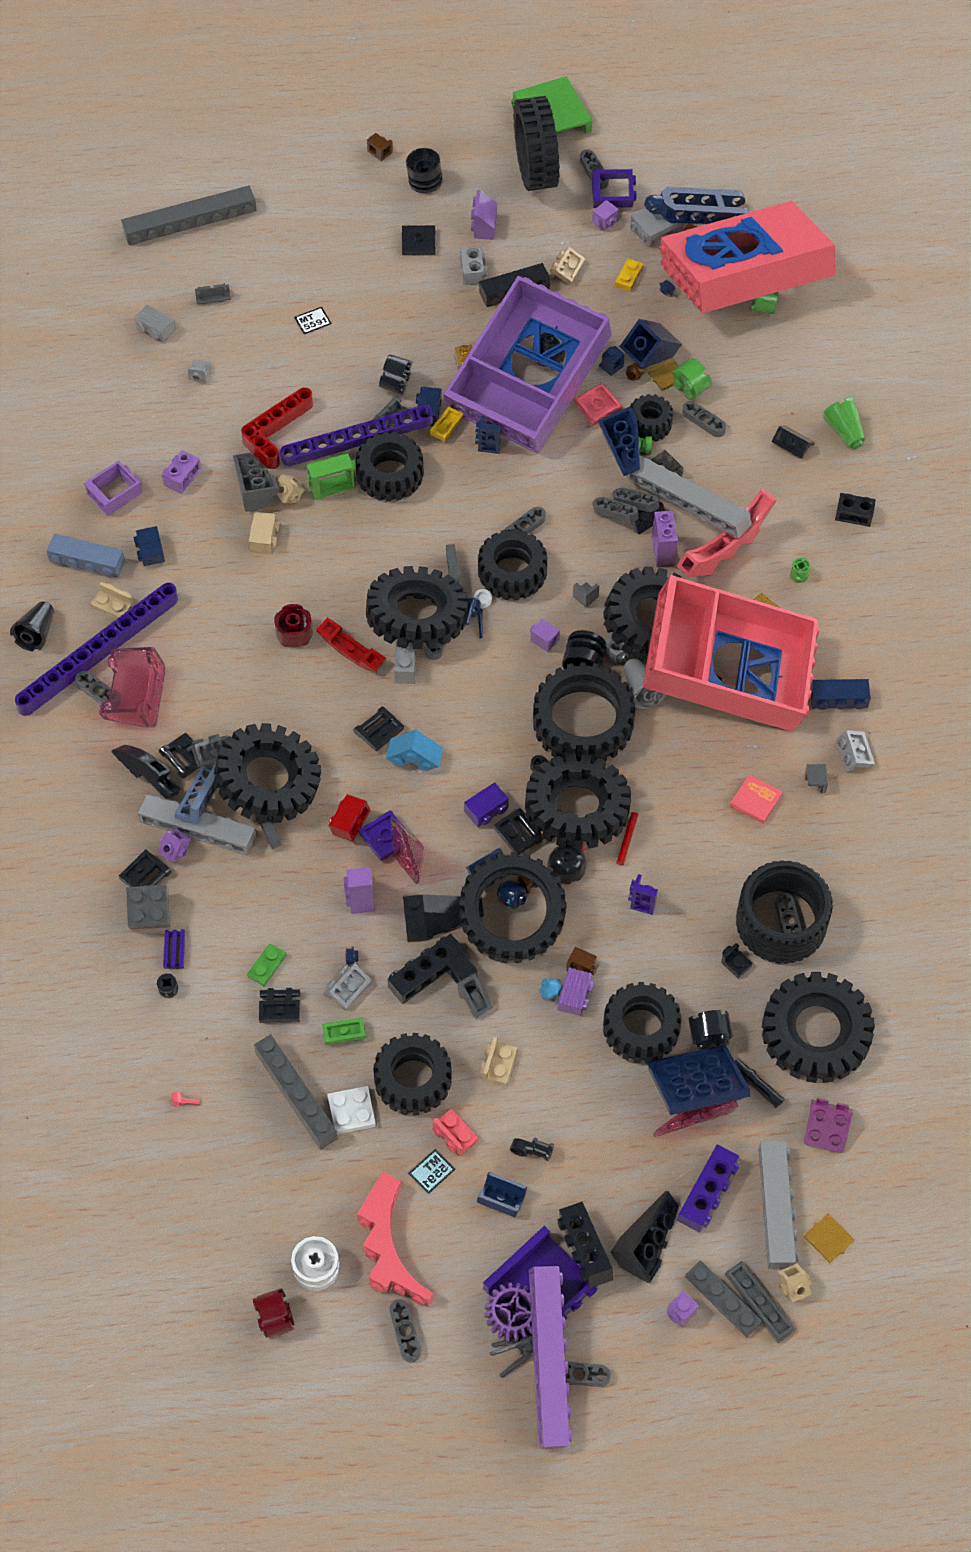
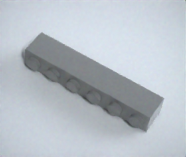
[138,794,256,856]
[758,1141,799,1269]

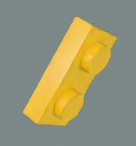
[615,258,643,291]
[430,406,463,442]

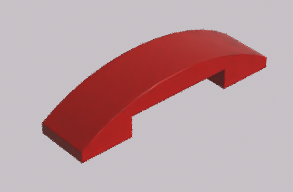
[316,617,386,673]

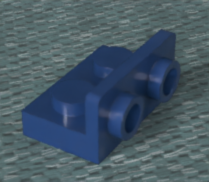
[475,416,501,454]

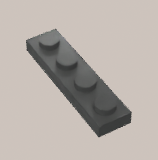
[685,1260,762,1338]

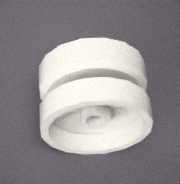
[291,1236,340,1291]

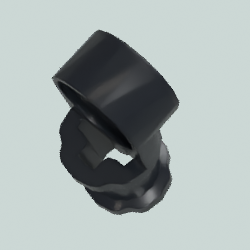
[510,1137,554,1162]

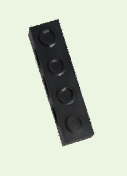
[387,933,466,1004]
[557,1201,614,1288]

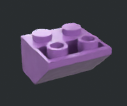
[471,190,497,240]

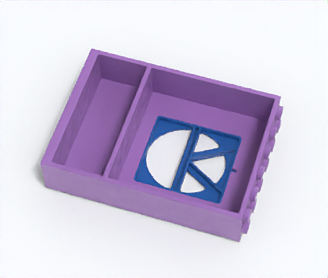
[443,276,612,454]

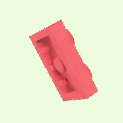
[432,1108,478,1156]

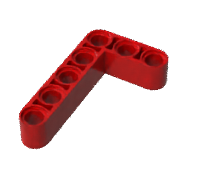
[241,387,313,469]

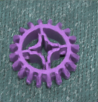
[484,1283,532,1342]

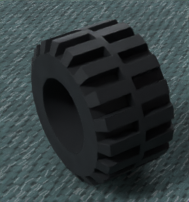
[630,394,673,442]

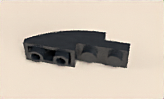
[112,745,181,800]

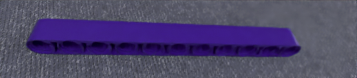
[15,583,178,716]

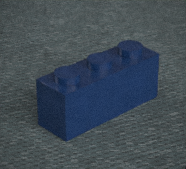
[810,679,871,710]

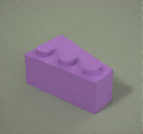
[343,867,375,914]

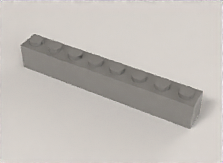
[627,455,752,539]

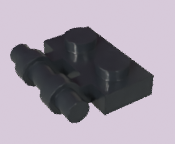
[259,987,300,1023]

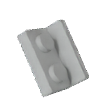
[836,730,875,772]
[323,963,371,1009]

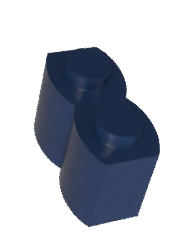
[133,526,165,566]

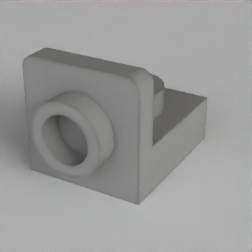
[188,359,211,382]

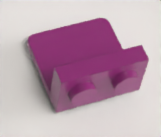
[803,1098,853,1153]

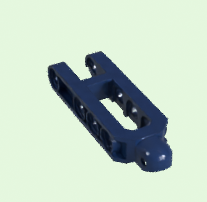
[644,187,750,224]

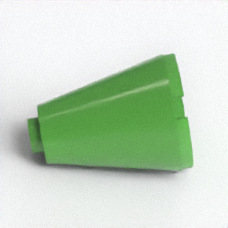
[822,397,865,449]

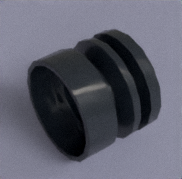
[406,148,443,194]
[562,630,606,669]

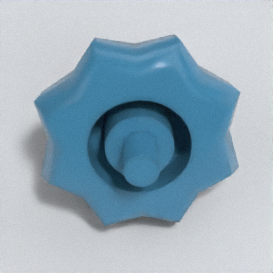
[539,978,563,1000]

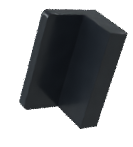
[771,426,815,458]

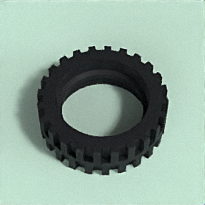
[513,96,560,191]
[533,662,636,764]
[459,852,567,963]

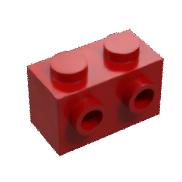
[328,794,371,842]

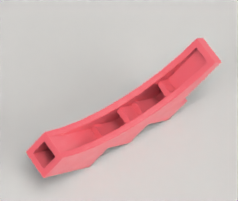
[677,489,777,577]
[357,1171,433,1306]

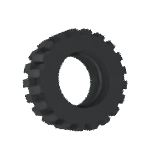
[355,432,424,501]
[478,529,548,600]
[603,982,682,1063]
[373,1032,452,1115]

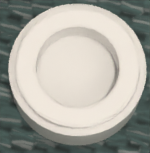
[474,589,492,608]

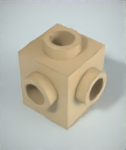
[276,475,305,504]
[778,1264,812,1302]

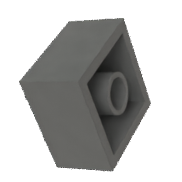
[126,884,170,930]

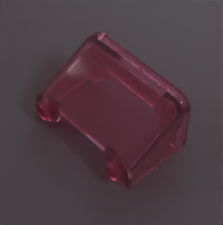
[99,647,165,728]

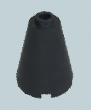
[10,601,54,651]

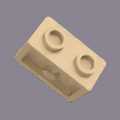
[550,247,585,285]
[90,582,134,619]
[480,1037,517,1087]

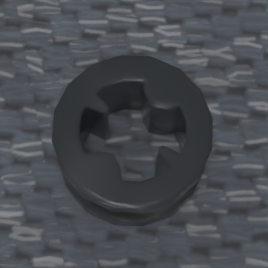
[530,755,548,772]

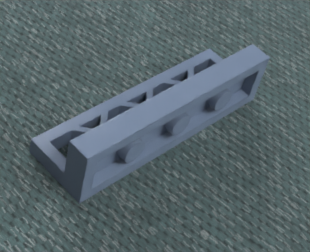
[175,762,217,824]

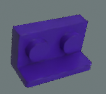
[628,874,658,915]

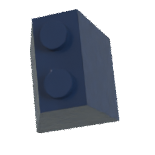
[619,319,682,368]

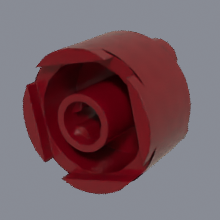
[274,604,313,647]
[253,1288,295,1338]

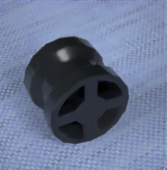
[157,973,178,998]

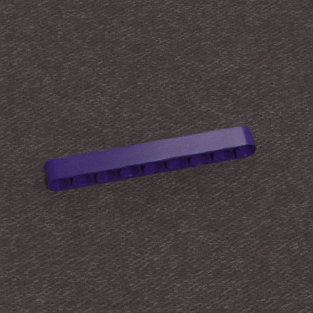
[280,405,433,466]

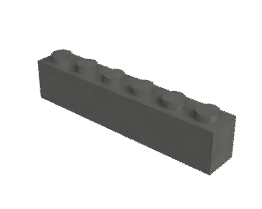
[254,1034,338,1150]

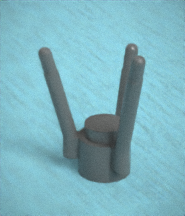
[490,1334,533,1378]

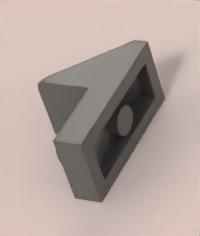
[457,973,493,1018]

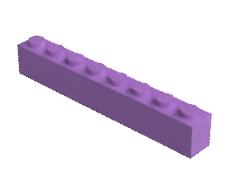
[529,1266,572,1449]

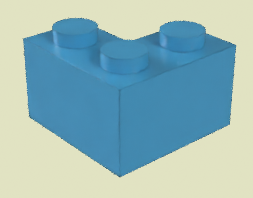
[386,730,443,771]

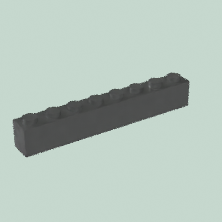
[121,185,257,245]

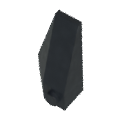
[610,1191,679,1283]

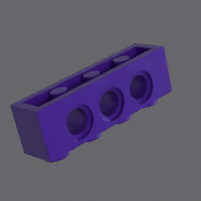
[677,1144,740,1233]

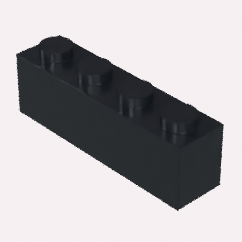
[479,263,550,307]

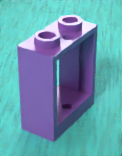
[84,460,142,516]
[652,511,678,567]

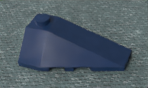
[598,406,640,476]

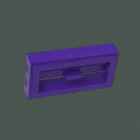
[163,929,186,969]

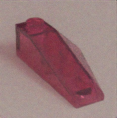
[391,818,424,884]
[653,1100,738,1138]

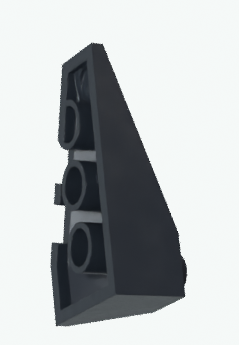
[403,894,484,942]

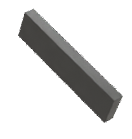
[725,1261,796,1343]

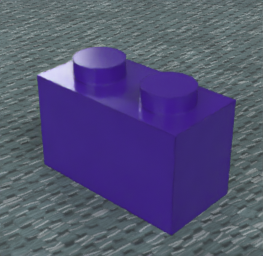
[464,782,509,828]

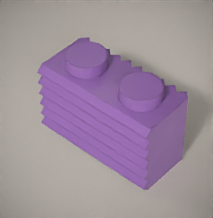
[557,968,594,1016]

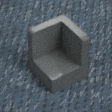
[573,582,600,608]
[805,764,828,793]

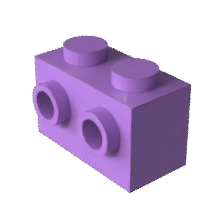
[162,450,201,494]

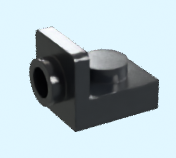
[721,943,753,978]

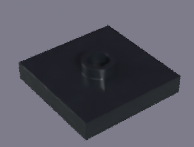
[402,225,436,255]

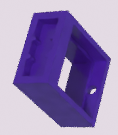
[592,169,637,208]

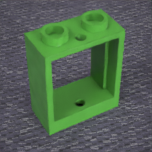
[307,453,357,500]

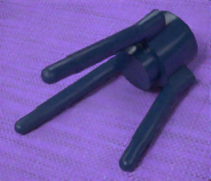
[465,598,483,639]

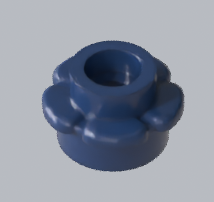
[660,280,675,296]
[345,946,359,964]

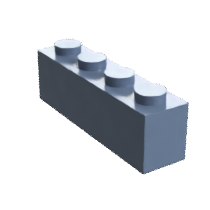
[47,534,125,578]

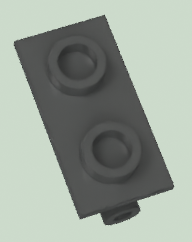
[195,283,231,304]
[372,396,406,427]

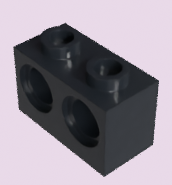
[835,493,876,527]

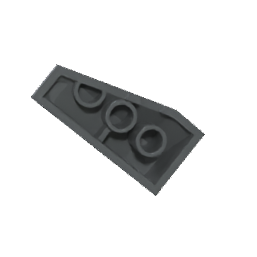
[233,453,279,512]

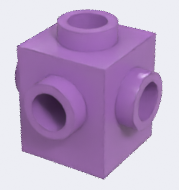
[157,828,191,862]

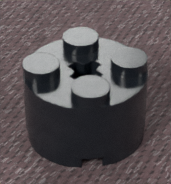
[379,354,413,395]
[688,1010,733,1049]

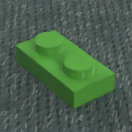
[247,943,287,987]
[322,1017,366,1045]

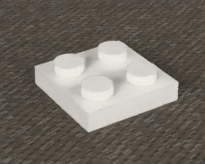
[327,1086,376,1134]

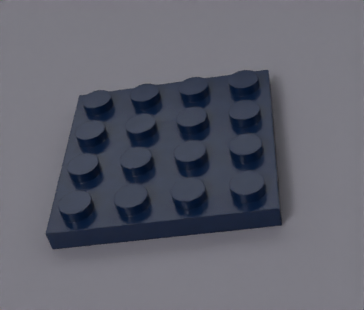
[647,1044,751,1115]

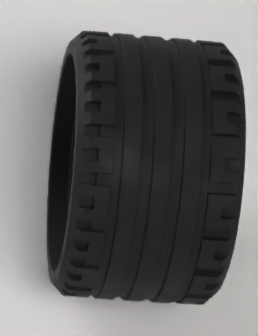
[736,860,833,964]

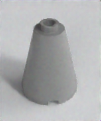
[624,658,666,709]

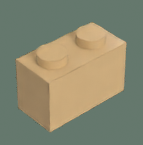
[249,512,279,554]

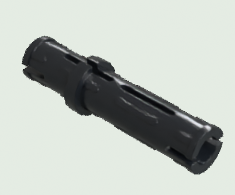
[735,1058,784,1108]

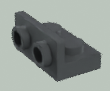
[187,734,227,768]

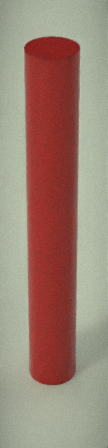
[616,812,638,866]

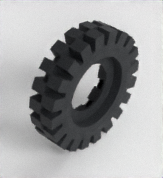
[366,566,468,650]
[603,567,682,662]
[214,723,322,823]
[525,754,631,849]
[762,972,875,1083]

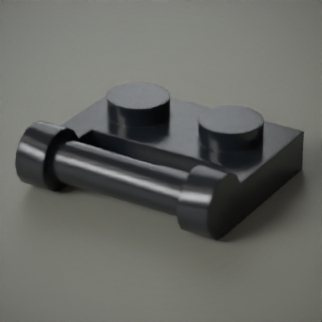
[353,706,404,752]
[158,732,200,779]
[493,808,544,855]
[119,849,172,887]

